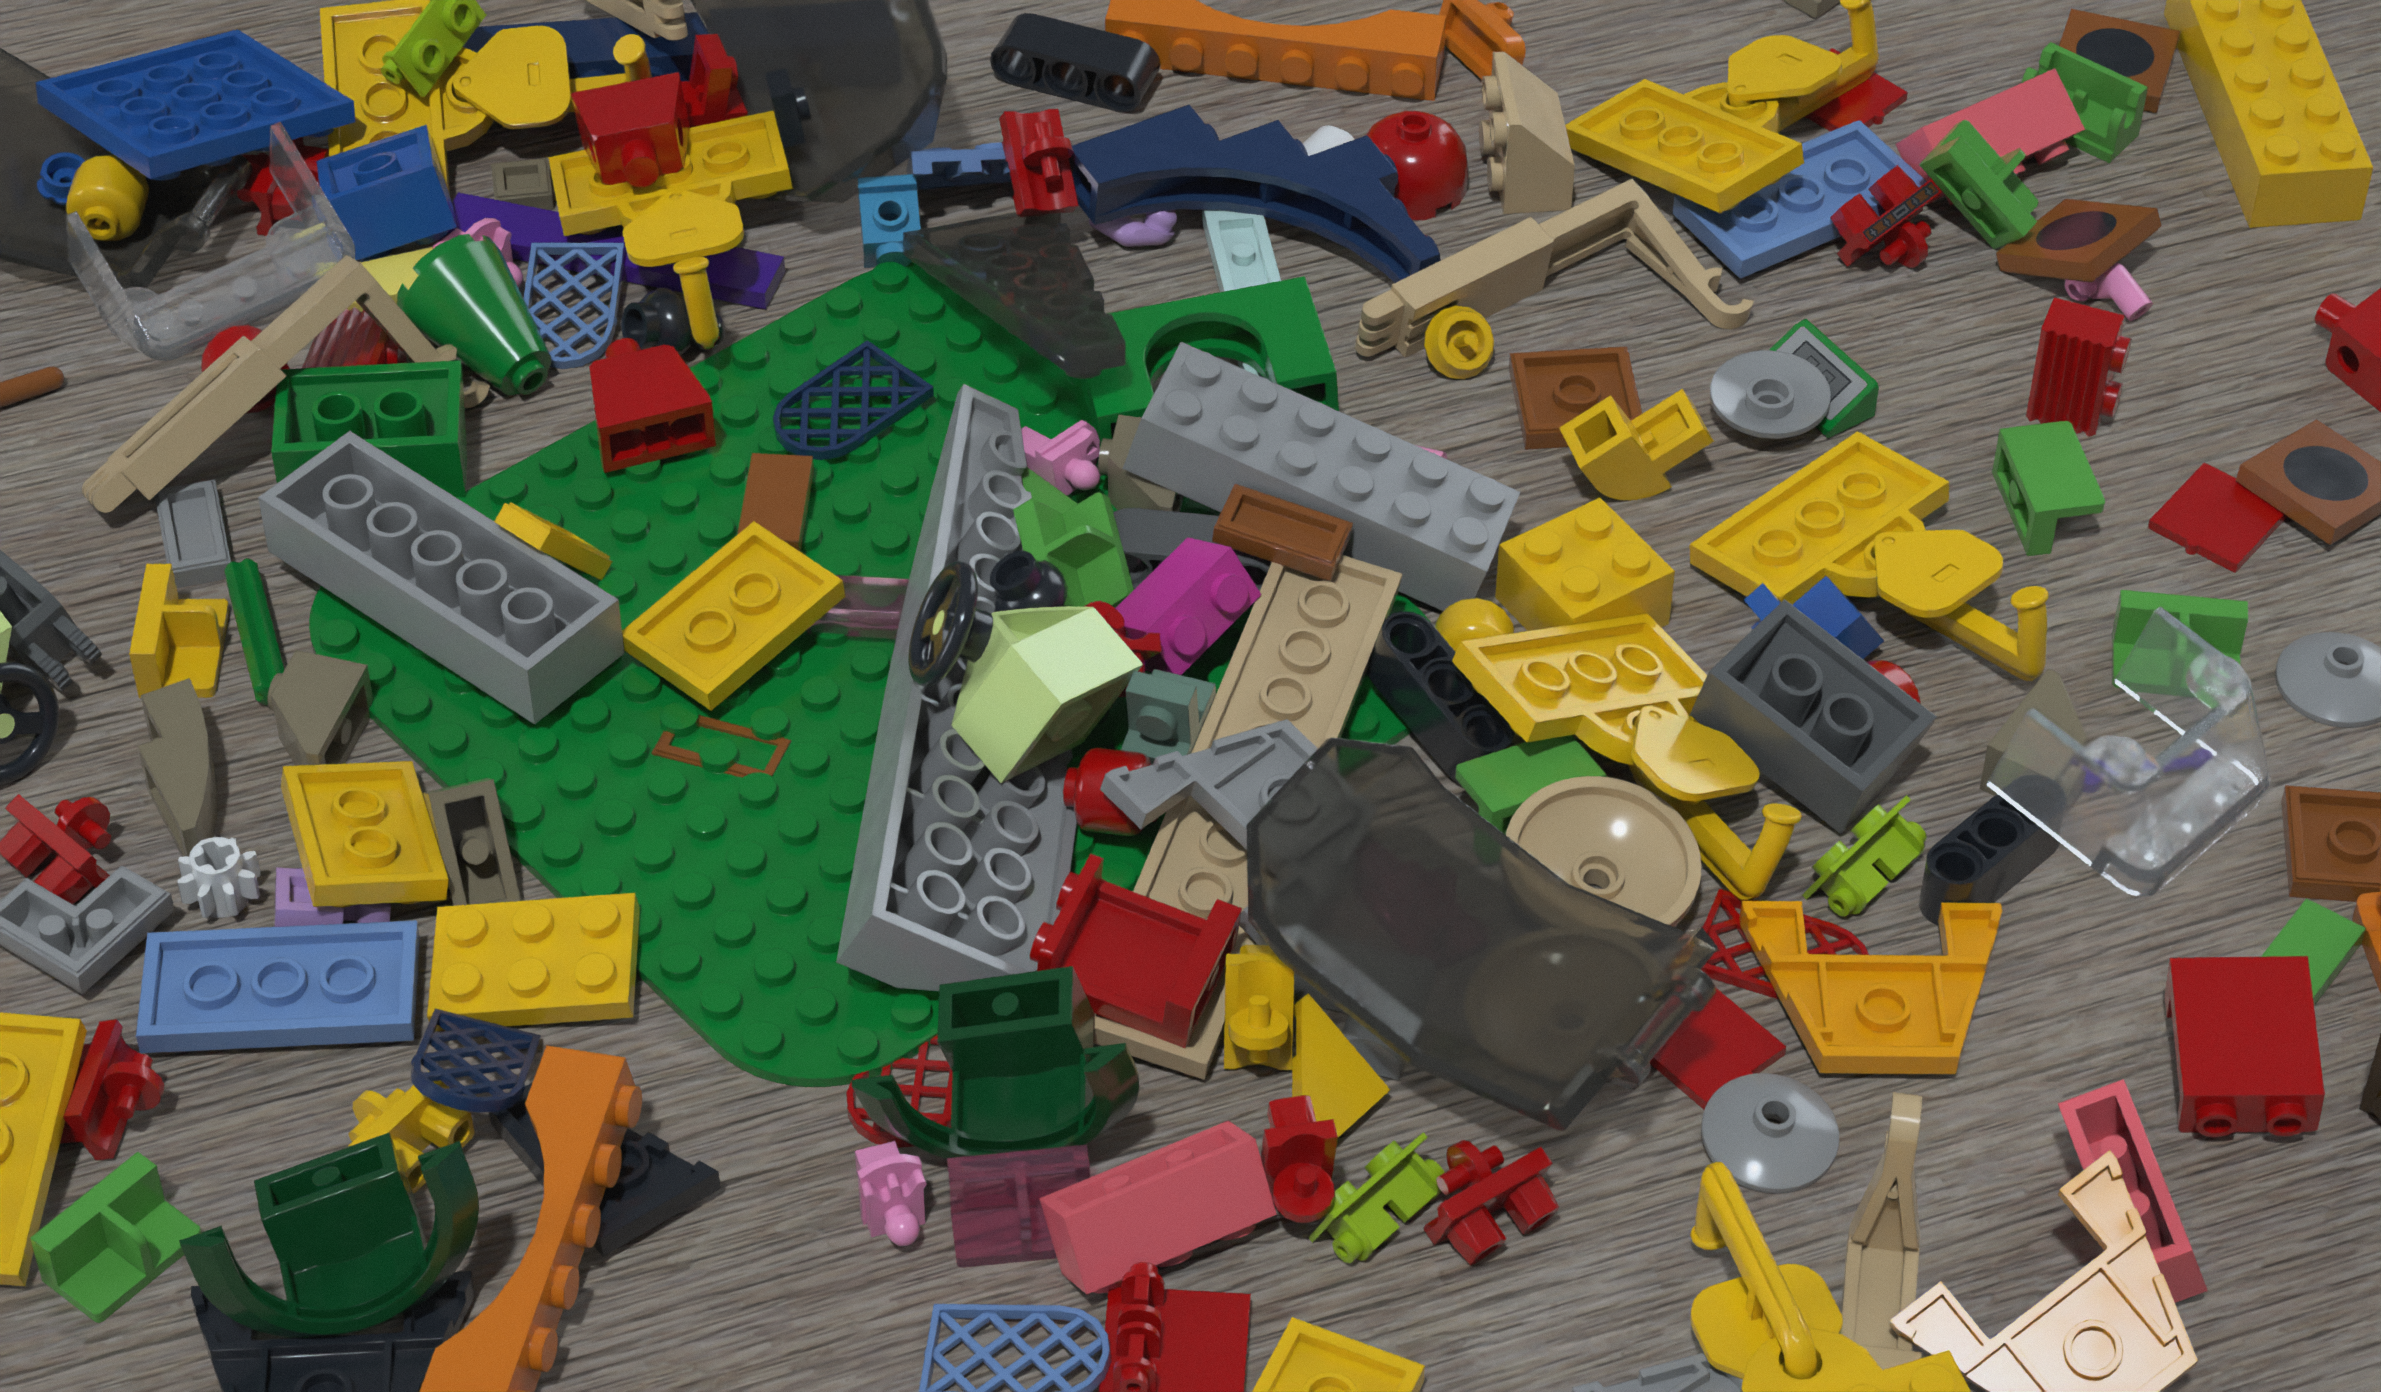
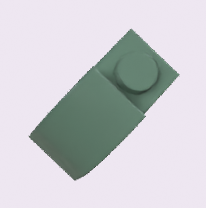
[1121,669,1216,765]

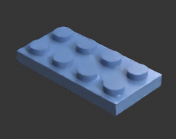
[1673,120,1927,279]
[136,920,420,1053]

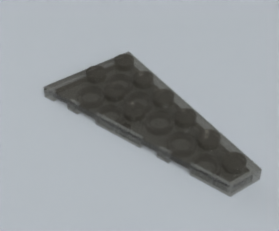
[903,212,1126,379]

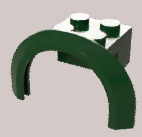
[852,966,1139,1166]
[179,1133,479,1338]

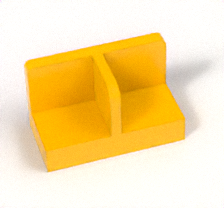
[129,564,230,698]

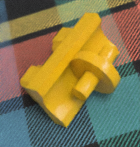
[1224,945,1295,1070]
[348,1071,475,1193]

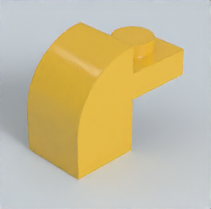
[1559,389,1714,500]

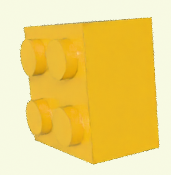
[1495,498,1675,631]

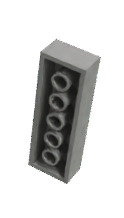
[1122,342,1520,611]
[258,431,624,724]

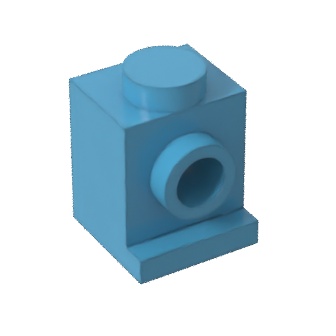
[858,174,922,268]

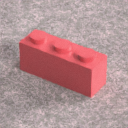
[1895,68,2085,206]
[2058,1079,2208,1303]
[1039,1120,1277,1294]

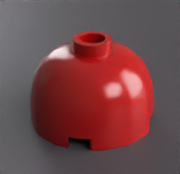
[1365,111,1468,220]

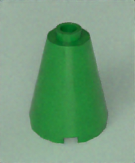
[397,234,551,395]

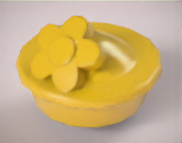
[1424,306,1494,380]

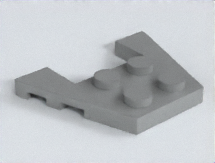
[1100,719,1379,955]

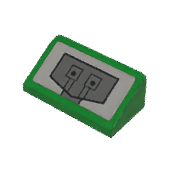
[1769,319,1879,438]

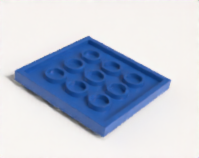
[36,29,355,180]

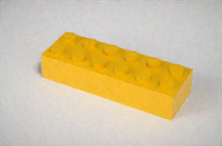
[2164,0,2373,228]

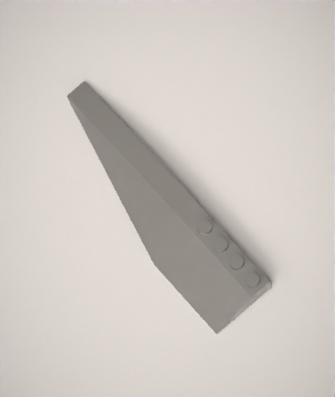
[836,384,1077,991]

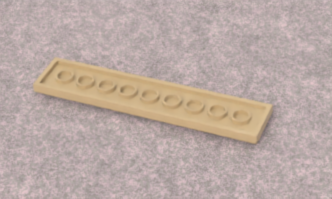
[1093,555,1402,1080]

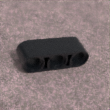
[990,13,1161,112]
[1367,611,1515,784]
[1919,772,2069,926]

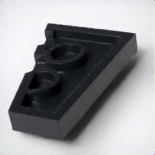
[489,1082,721,1256]

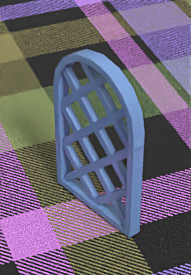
[523,243,626,369]
[919,1304,1111,1392]

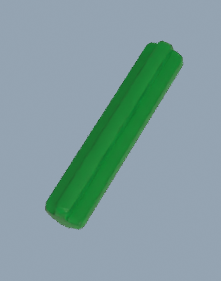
[224,558,284,705]

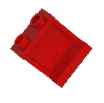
[1029,854,1242,1049]
[2164,956,2325,1137]

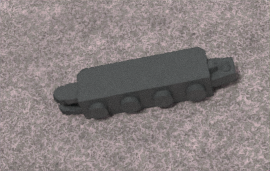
[0,550,102,692]

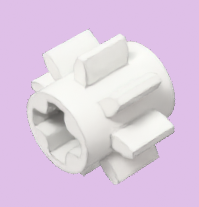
[177,837,261,918]

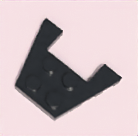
[191,1271,474,1392]

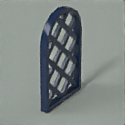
[773,340,934,460]
[411,1009,541,1113]

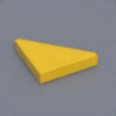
[1292,993,1390,1137]

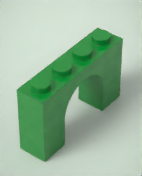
[1070,276,1339,446]

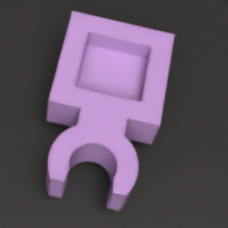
[274,867,391,927]

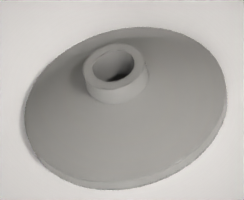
[1710,350,1831,439]
[2275,632,2381,728]
[1701,1073,1839,1194]

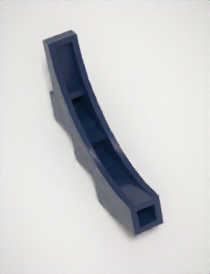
[1069,104,1441,283]

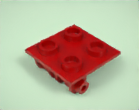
[1099,1262,1251,1392]

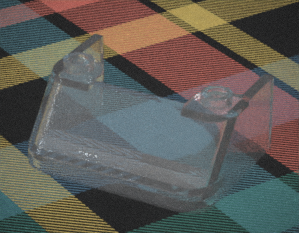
[66,122,355,361]
[1986,606,2271,897]

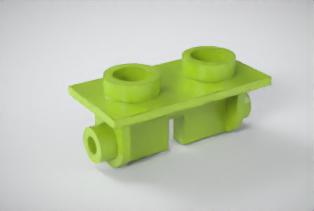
[381,0,487,97]
[1802,795,1927,916]
[1308,1132,1445,1263]

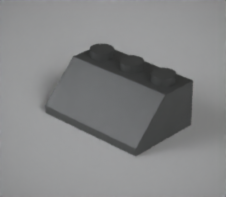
[1690,599,1937,833]

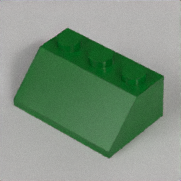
[271,360,467,497]

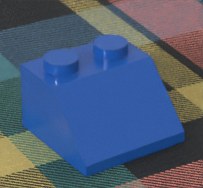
[317,125,457,262]

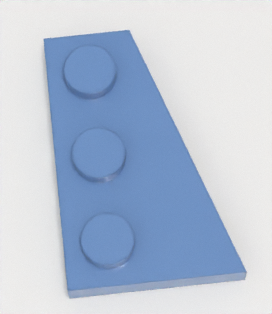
[906,142,1012,190]

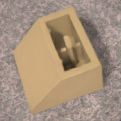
[1479,52,1575,214]

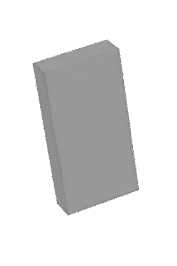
[155,479,231,588]

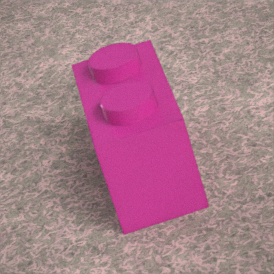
[1115,537,1262,675]

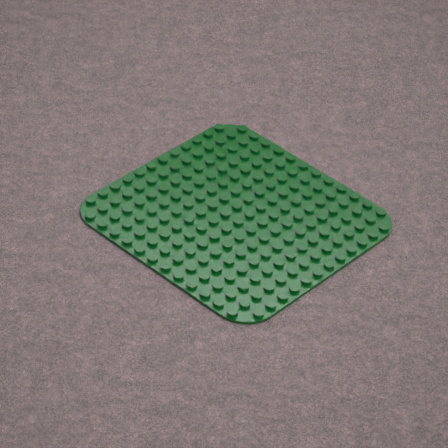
[309,261,1430,1087]

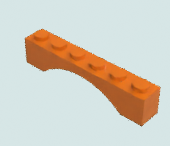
[1105,0,1446,101]
[420,1045,642,1392]

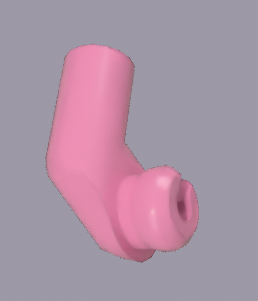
[2065,263,2153,321]

